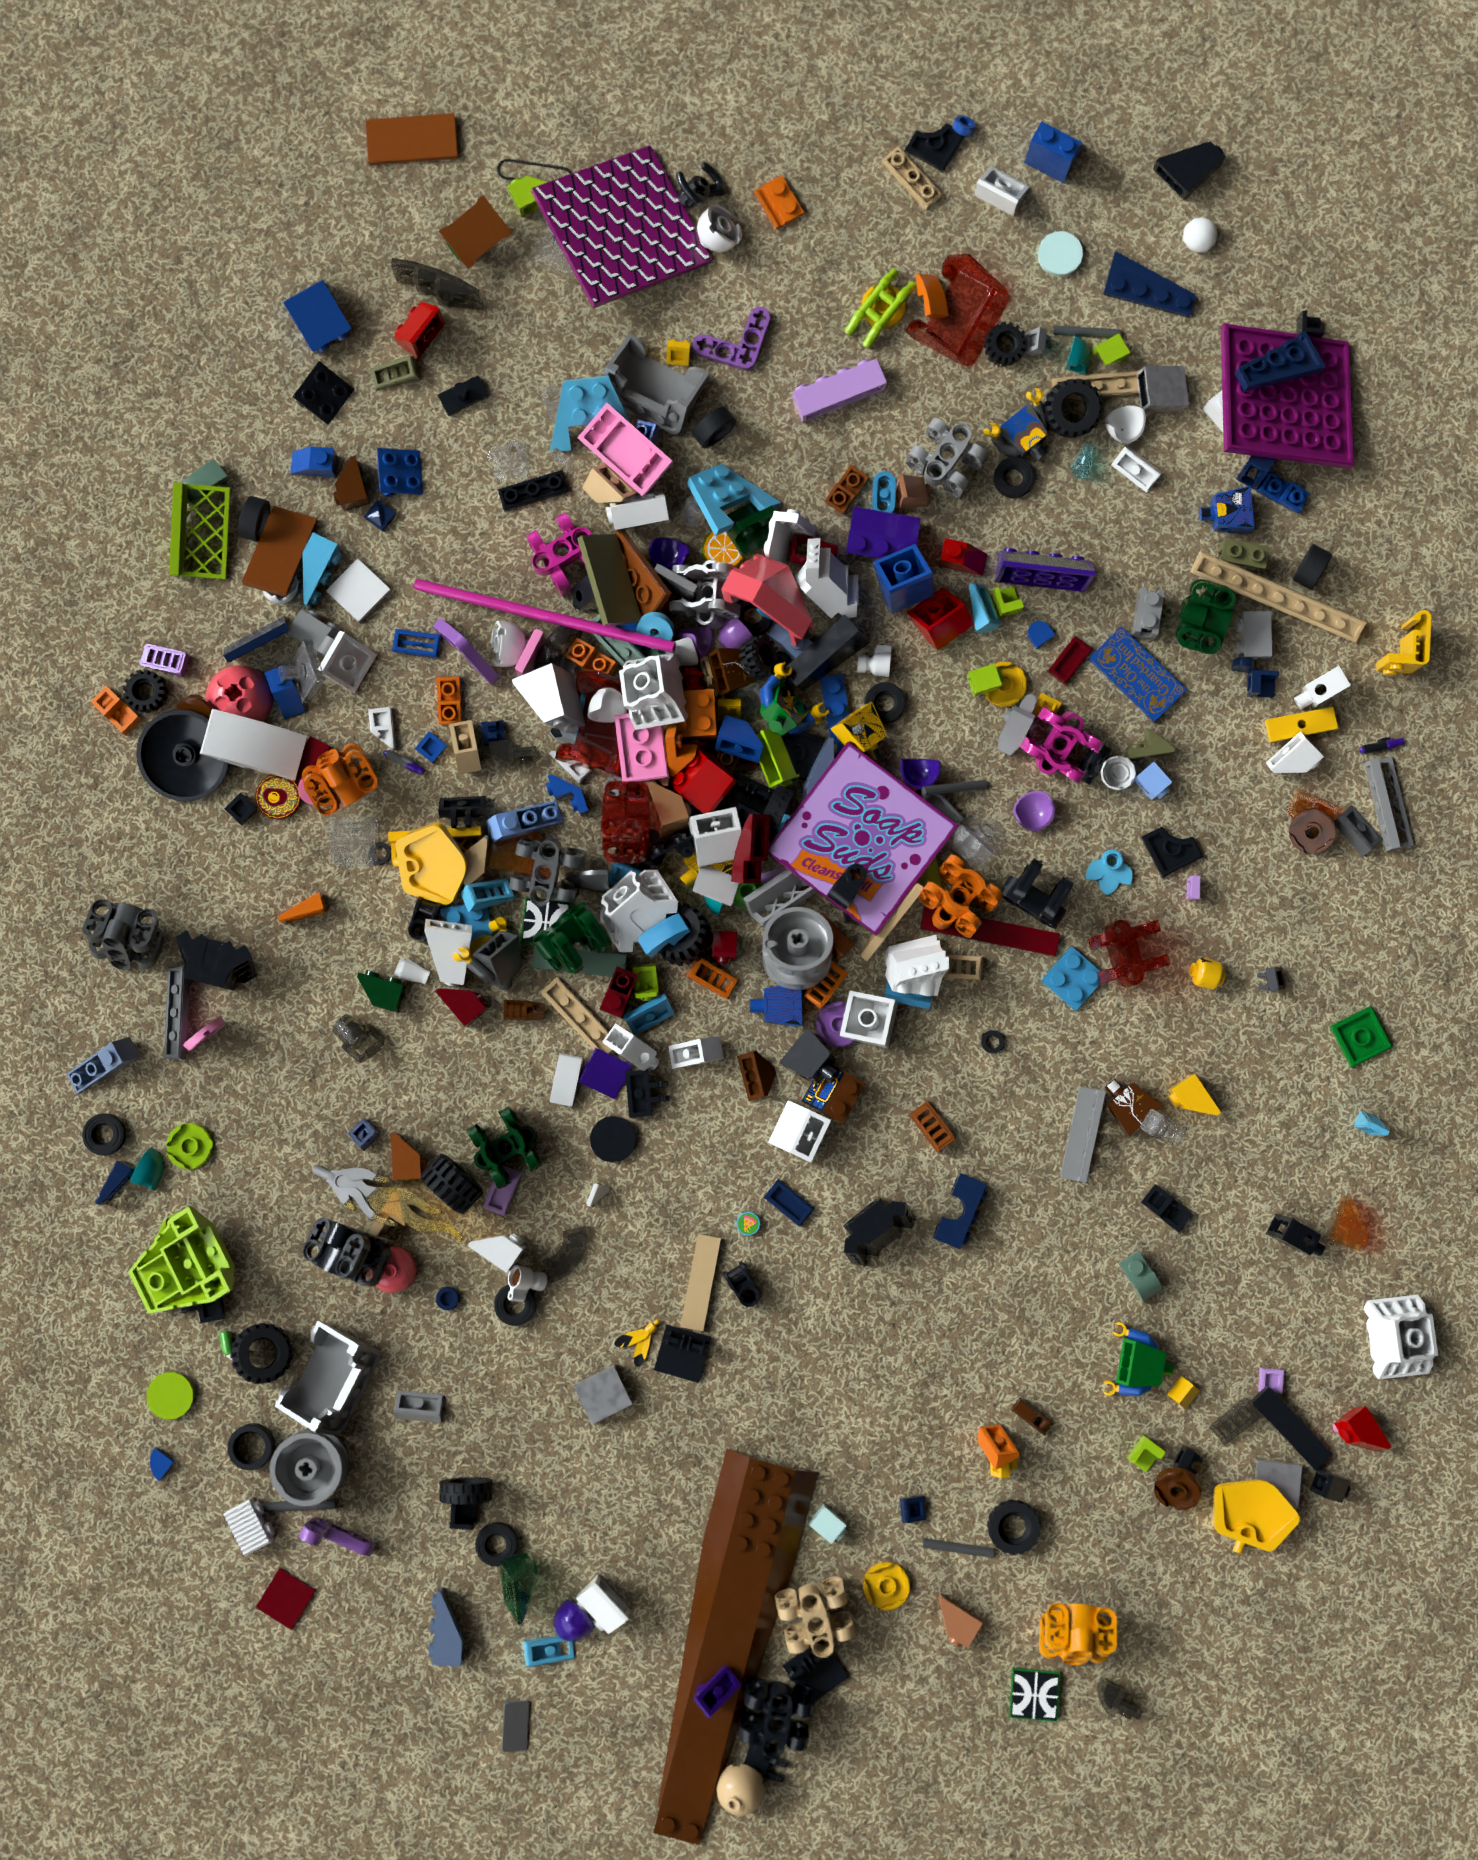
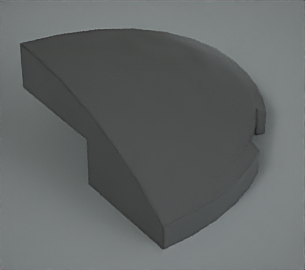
[564,870,610,893]

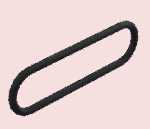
[497,159,572,181]

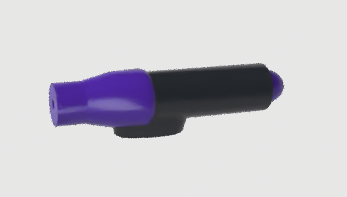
[1359,737,1404,754]

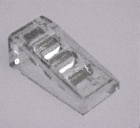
[1140,1109,1188,1148]

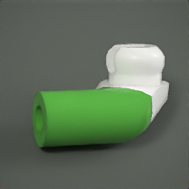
[219,1331,233,1360]

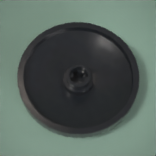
[136,709,230,801]

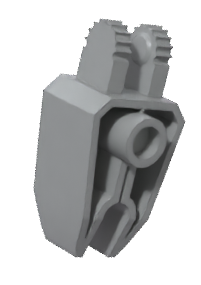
[997,694,1037,756]

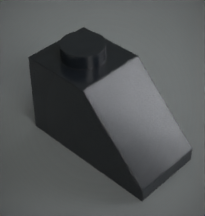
[1310,1468,1350,1503]

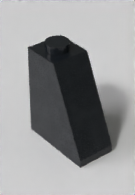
[1153,141,1226,200]

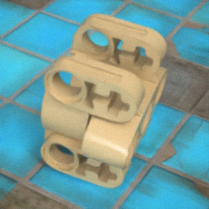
[775,1576,856,1658]

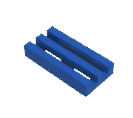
[392,629,441,658]

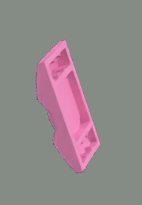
[577,403,673,497]

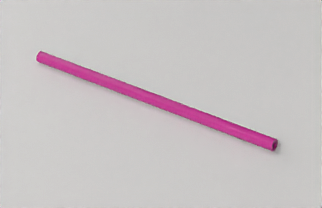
[414,579,676,653]

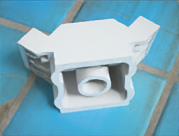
[794,538,859,619]
[619,653,688,730]
[600,870,678,952]
[885,934,949,996]
[1364,1295,1438,1380]

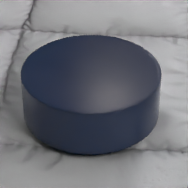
[1231,657,1255,673]
[436,1286,460,1310]

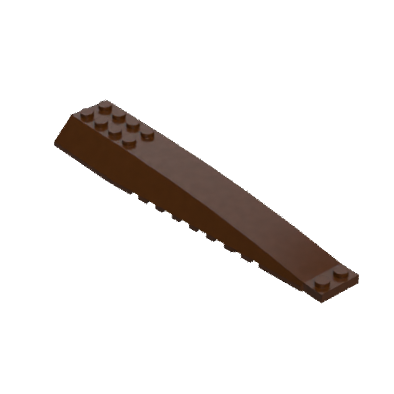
[653,1448,818,1845]

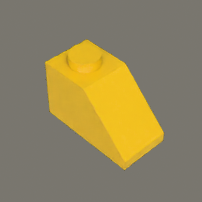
[1168,1074,1221,1116]

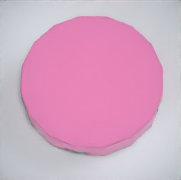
[183,1016,225,1052]

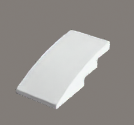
[200,709,307,780]

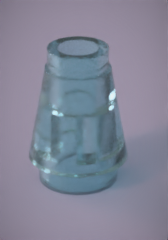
[1070,443,1095,479]

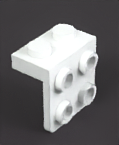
[764,509,816,564]

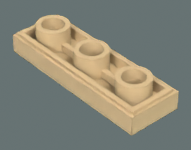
[882,146,943,210]

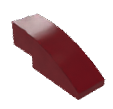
[731,814,771,884]

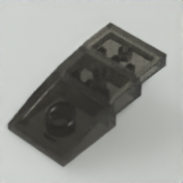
[391,258,484,311]

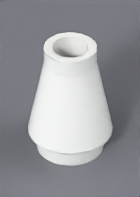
[394,958,430,984]

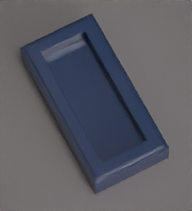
[763,1180,814,1227]

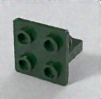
[726,503,776,557]

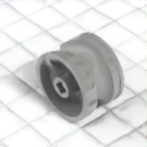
[762,907,833,990]
[270,1428,349,1506]

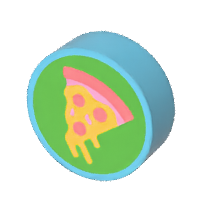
[737,1212,760,1236]

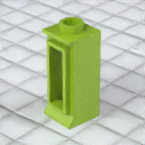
[756,728,799,788]

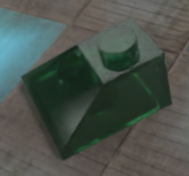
[499,1553,538,1625]

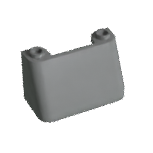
[603,334,709,434]
[275,1321,381,1435]

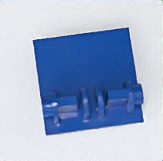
[377,448,423,497]

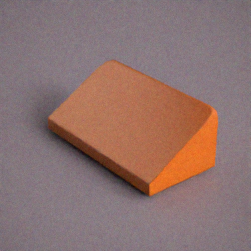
[977,1424,1020,1470]

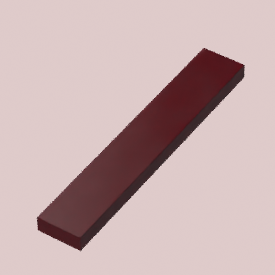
[919,906,1060,957]

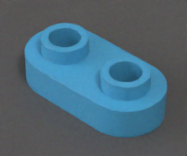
[872,471,896,513]

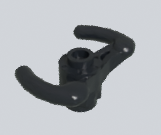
[676,162,727,208]

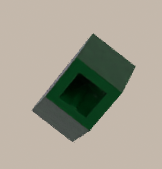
[357,970,406,1013]

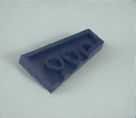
[1103,251,1196,318]
[1235,331,1325,392]

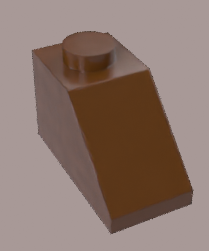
[333,456,370,511]

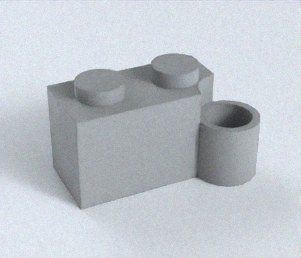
[286,609,340,658]

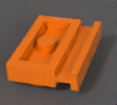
[754,175,804,230]

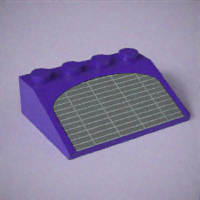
[995,548,1096,592]

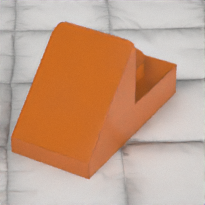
[665,725,697,777]

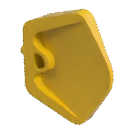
[393,822,467,905]
[1212,1480,1300,1554]

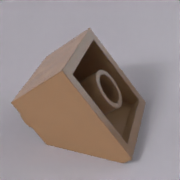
[646,782,691,838]

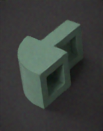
[1118,1250,1163,1303]

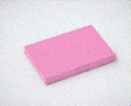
[614,713,669,785]

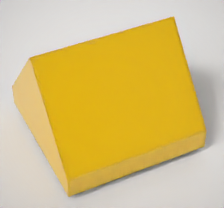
[1167,1376,1200,1410]

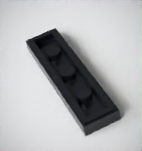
[1250,1385,1333,1471]

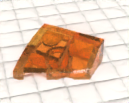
[1286,788,1340,837]
[486,832,540,875]

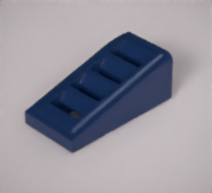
[95,1161,136,1205]

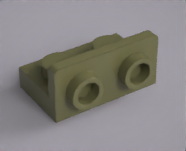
[1218,538,1270,570]

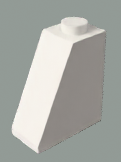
[424,919,472,986]

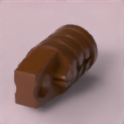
[503,999,545,1021]

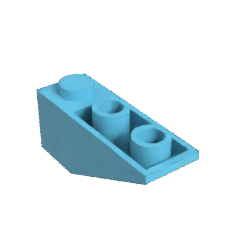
[303,533,342,609]

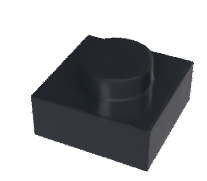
[224,792,258,826]

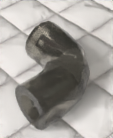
[534,625,582,670]

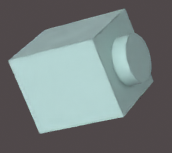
[809,1504,847,1544]

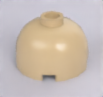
[717,1764,766,1816]

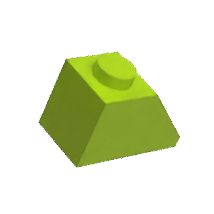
[507,176,547,217]

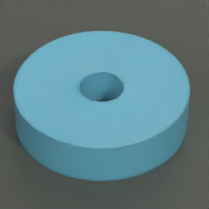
[636,612,674,649]

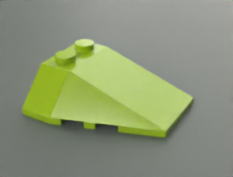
[128,1206,235,1314]

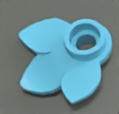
[1086,849,1132,895]

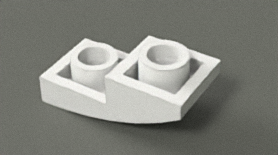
[549,1053,582,1107]

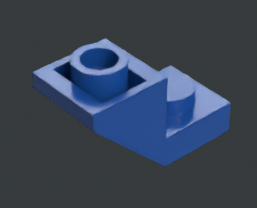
[545,774,589,816]

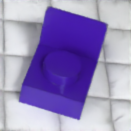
[693,1666,742,1718]

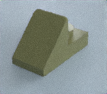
[1125,729,1175,761]

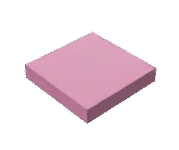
[515,629,547,677]

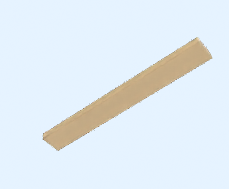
[1190,550,1367,643]

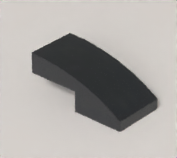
[1141,1184,1193,1233]

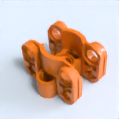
[302,743,378,815]
[918,854,1003,938]

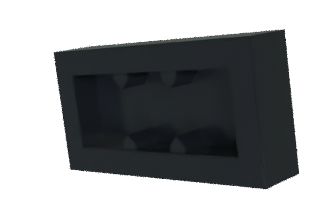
[438,375,488,416]

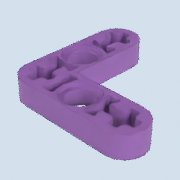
[693,307,770,371]
[432,618,500,685]
[299,1517,376,1556]

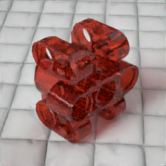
[601,781,650,863]
[1087,920,1171,988]

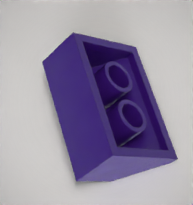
[846,507,921,559]

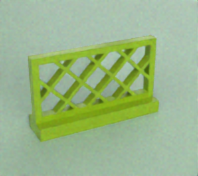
[169,482,230,579]

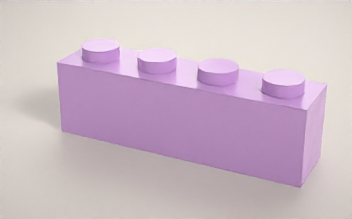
[792,358,887,423]

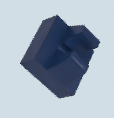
[481,720,506,746]

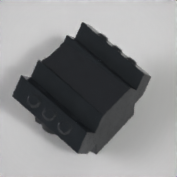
[176,930,256,991]
[843,1197,914,1266]

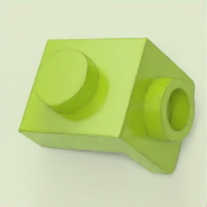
[633,963,659,1001]

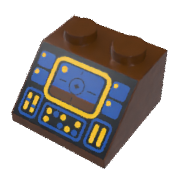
[801,1065,866,1124]

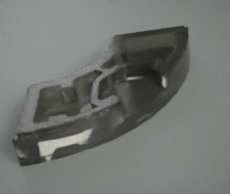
[546,1226,587,1283]

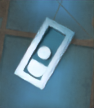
[523,1636,575,1667]

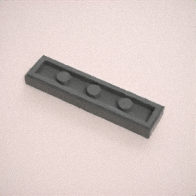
[164,966,190,1059]

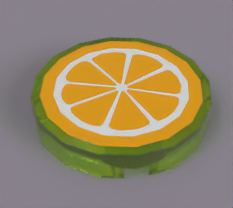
[702,531,746,568]

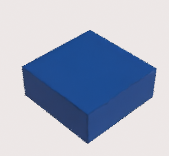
[415,731,447,764]

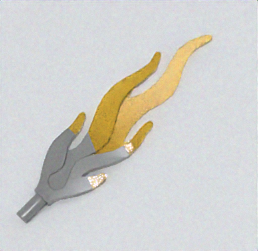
[312,1165,463,1242]

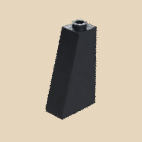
[783,614,870,691]

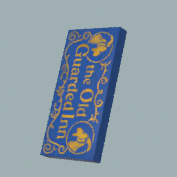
[1089,627,1187,722]

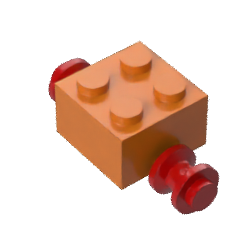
[670,668,719,750]

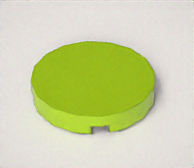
[166,1123,214,1169]
[147,1372,195,1420]

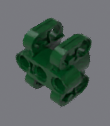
[1175,579,1236,654]
[533,902,612,974]
[466,1106,543,1189]

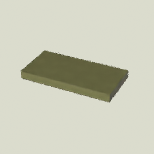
[577,534,641,626]

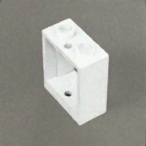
[606,490,669,530]

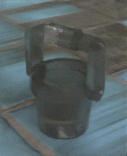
[332,1014,385,1063]

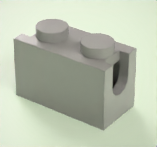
[1131,587,1164,640]
[1235,611,1272,661]

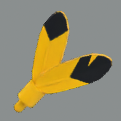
[614,1319,660,1366]

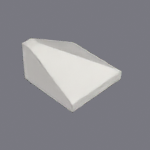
[587,1183,610,1207]

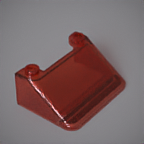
[905,254,1009,366]
[555,671,629,778]

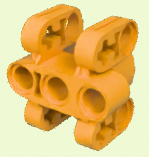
[1039,1603,1117,1665]

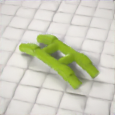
[844,268,917,349]

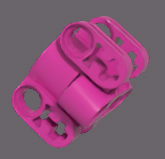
[526,512,592,597]
[1020,707,1104,783]

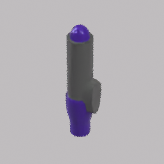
[383,750,425,775]

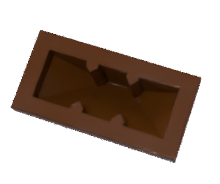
[737,1051,776,1101]

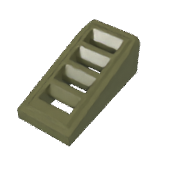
[370,355,422,391]

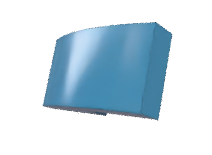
[637,913,691,958]

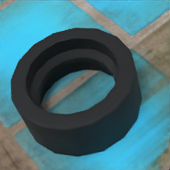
[692,406,736,448]
[238,496,270,542]
[227,1423,275,1470]

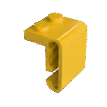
[1376,610,1431,676]

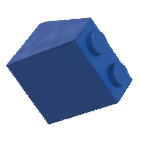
[1024,121,1084,184]
[282,280,351,353]
[873,544,933,614]

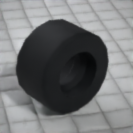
[1293,544,1332,590]

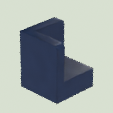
[1247,670,1279,698]

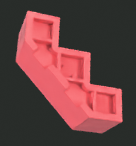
[721,554,815,647]

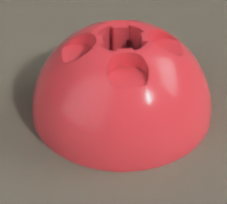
[206,665,274,722]

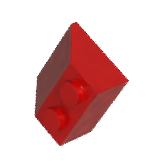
[394,302,445,359]
[906,587,974,651]
[670,747,737,814]

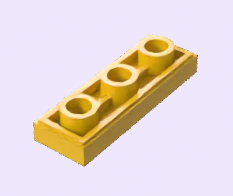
[1265,707,1338,743]

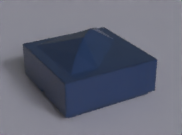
[364,499,396,532]
[348,1118,381,1151]
[900,1495,926,1523]

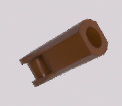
[1011,1397,1054,1436]

